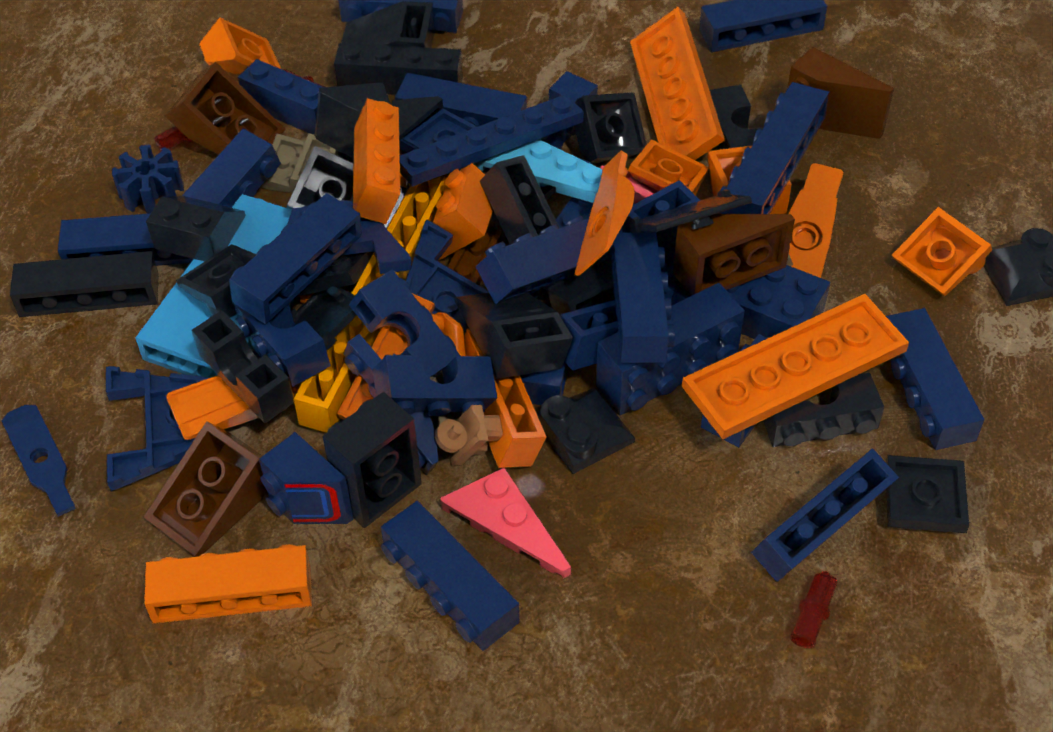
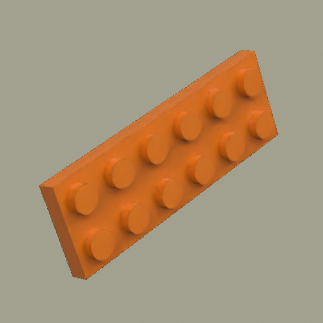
[630,7,725,160]
[682,294,909,440]

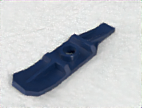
[1,405,76,517]

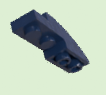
[343,333,438,475]

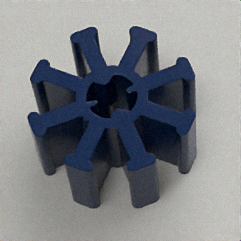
[112,145,184,214]

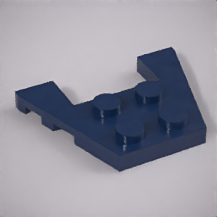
[287,200,412,274]
[406,220,541,335]
[106,366,211,490]

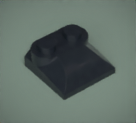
[574,92,647,165]
[984,228,1053,306]
[176,244,256,318]
[537,388,635,474]

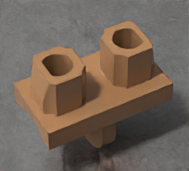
[435,405,503,466]

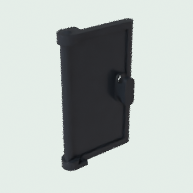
[629,190,752,233]
[291,286,357,350]

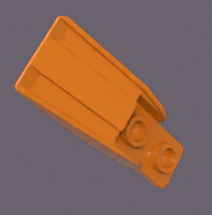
[575,150,635,276]
[789,163,843,278]
[166,375,303,440]

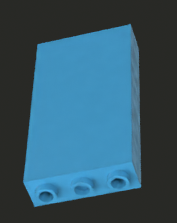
[135,194,299,377]

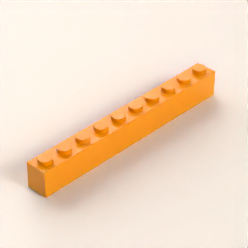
[294,168,463,433]

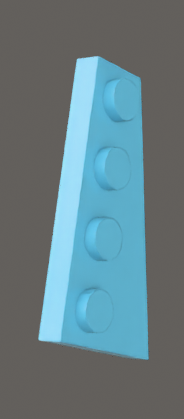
[474,139,603,203]

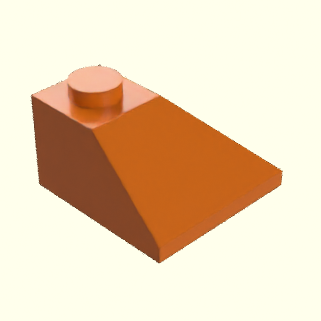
[199,17,281,75]

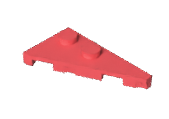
[440,468,571,578]

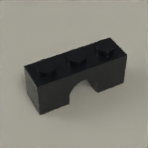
[709,84,762,150]
[191,310,294,423]
[763,372,885,447]

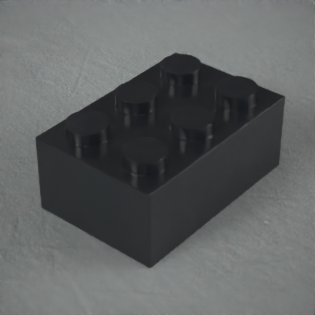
[322,391,422,529]

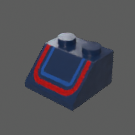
[259,432,353,524]

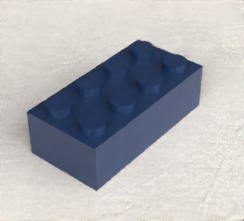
[596,283,745,416]

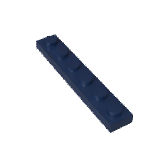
[400,94,584,187]

